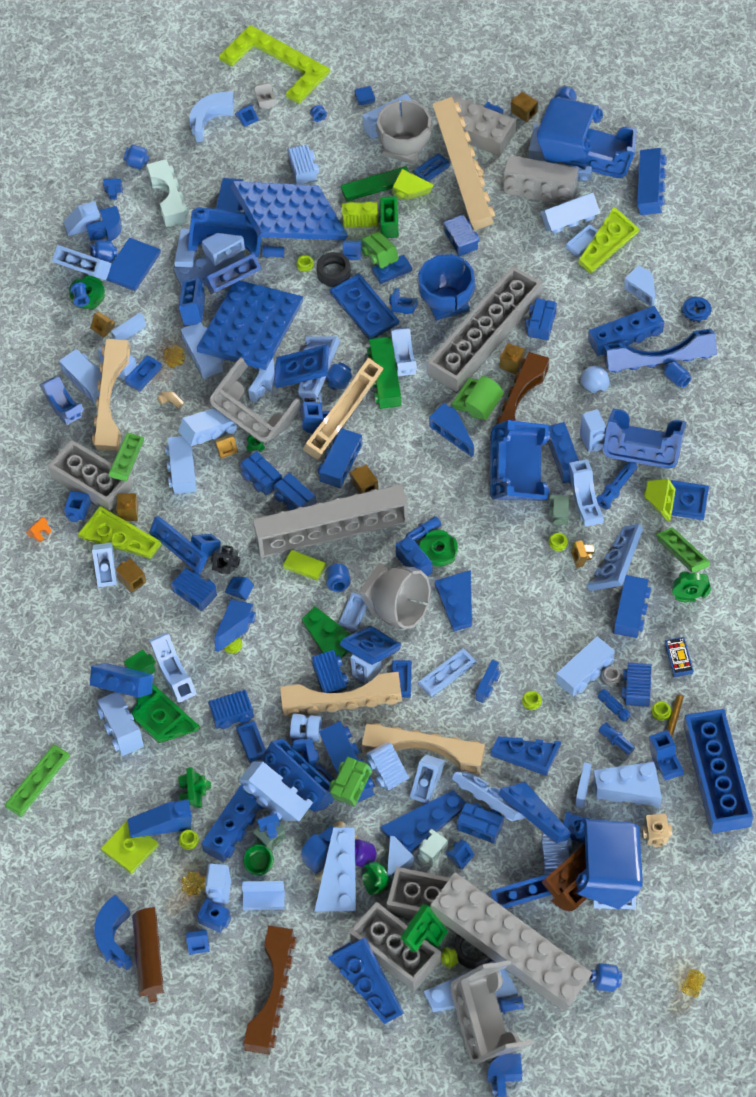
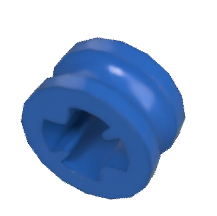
[310,105,327,122]

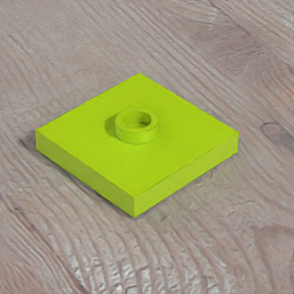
[101,820,159,875]

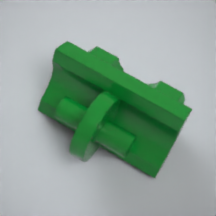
[178,767,212,808]

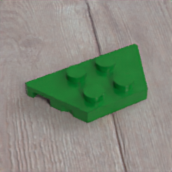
[132,684,200,743]

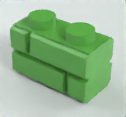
[361,231,399,268]
[330,757,372,807]

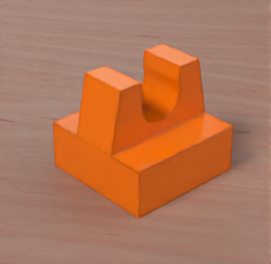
[25,517,52,542]

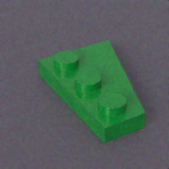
[302,606,352,659]

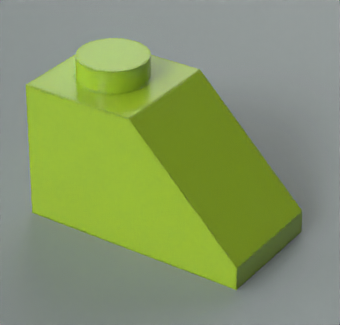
[391,169,434,200]
[644,479,676,521]

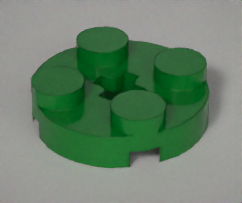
[69,276,105,310]
[419,530,458,567]
[671,571,711,603]

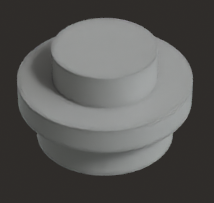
[602,666,622,686]

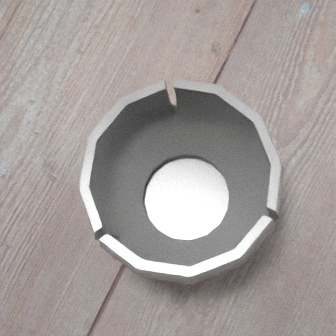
[376,100,432,165]
[359,563,431,629]

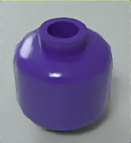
[355,839,377,868]

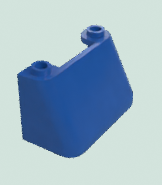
[537,97,603,163]
[562,126,637,179]
[188,207,262,258]
[603,408,687,469]
[490,420,550,501]
[574,819,643,910]

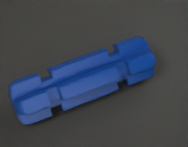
[598,689,631,722]

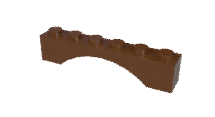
[490,352,550,441]
[243,925,297,1055]

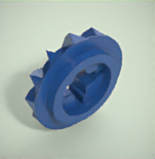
[682,297,712,322]

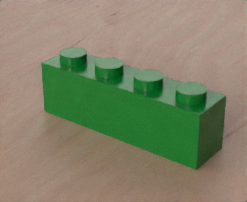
[366,337,402,409]

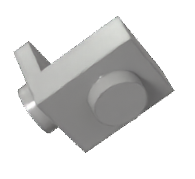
[254,82,277,109]

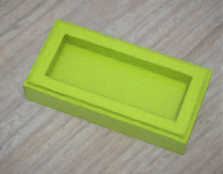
[283,550,326,581]

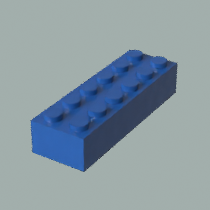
[683,709,753,834]

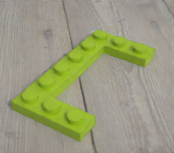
[219,25,330,105]

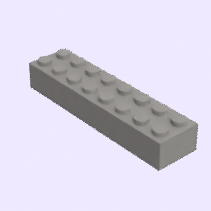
[427,266,542,393]
[253,484,408,558]
[430,872,592,1012]

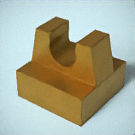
[90,312,115,337]
[215,434,238,459]
[571,541,595,568]

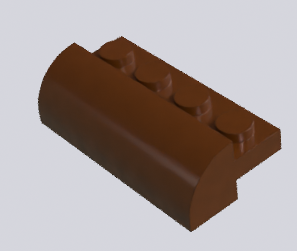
[541,843,587,912]
[132,907,164,1003]

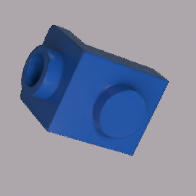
[389,288,418,314]
[291,738,319,767]

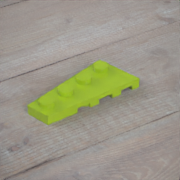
[578,207,640,274]
[78,506,162,559]

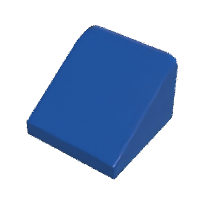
[235,105,259,127]
[225,577,254,600]

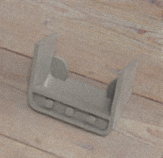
[210,357,302,443]
[450,961,534,1063]

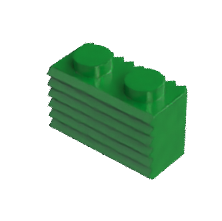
[380,196,399,238]

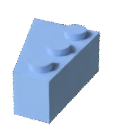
[96,692,144,756]
[239,762,313,821]

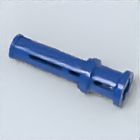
[596,461,638,510]

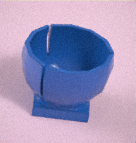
[417,254,476,321]

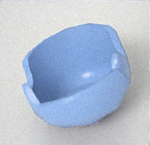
[581,366,610,393]

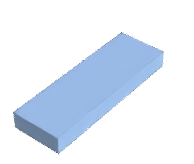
[175,229,196,267]
[418,648,476,697]

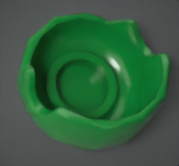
[243,844,274,876]
[362,862,389,895]

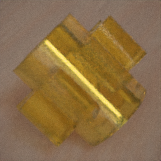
[162,344,185,369]
[181,871,206,897]

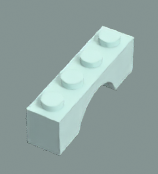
[147,159,188,227]

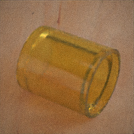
[681,969,706,998]

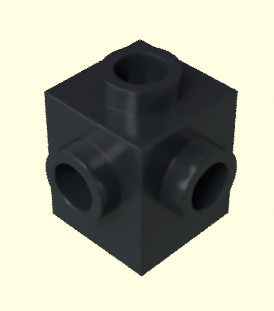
[211,545,240,574]

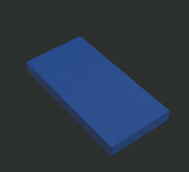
[329,273,400,340]

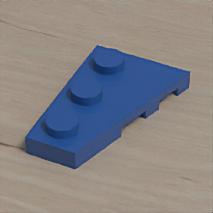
[435,570,472,632]
[490,736,561,776]

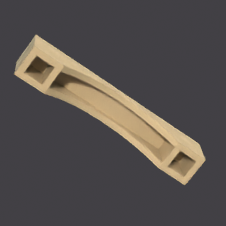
[92,339,131,451]
[303,358,384,460]
[280,672,402,717]
[362,723,485,774]

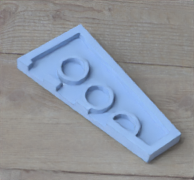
[298,336,340,398]
[452,771,525,821]
[315,827,356,911]
[424,960,518,1012]

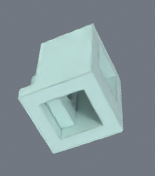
[417,829,448,866]

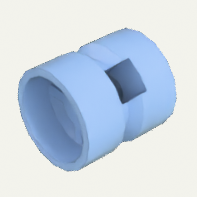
[290,714,322,742]

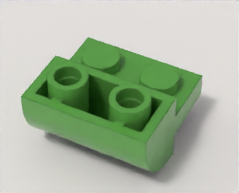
[451,376,504,420]

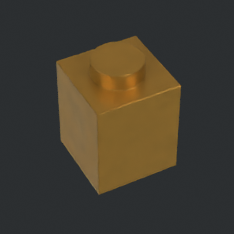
[510,92,538,122]
[500,343,524,375]
[350,464,378,494]
[117,493,138,521]
[115,558,146,593]

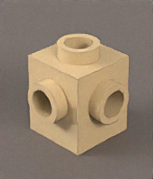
[642,813,672,847]

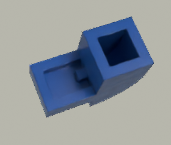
[86,205,122,241]
[300,402,330,434]
[649,730,684,781]
[301,825,334,875]
[488,1053,522,1097]

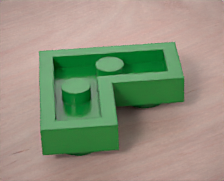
[400,904,448,952]

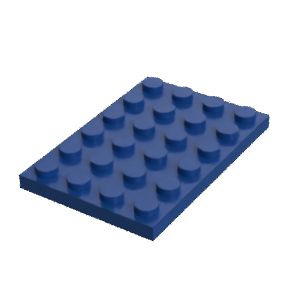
[230,181,348,240]
[197,281,303,370]

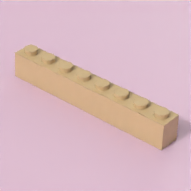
[433,97,495,230]

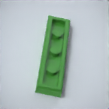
[109,433,145,482]
[656,527,710,573]
[5,744,70,817]

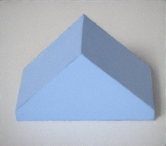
[388,836,414,882]

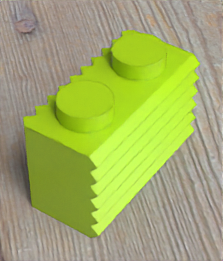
[342,202,378,228]

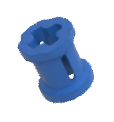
[71,282,90,307]

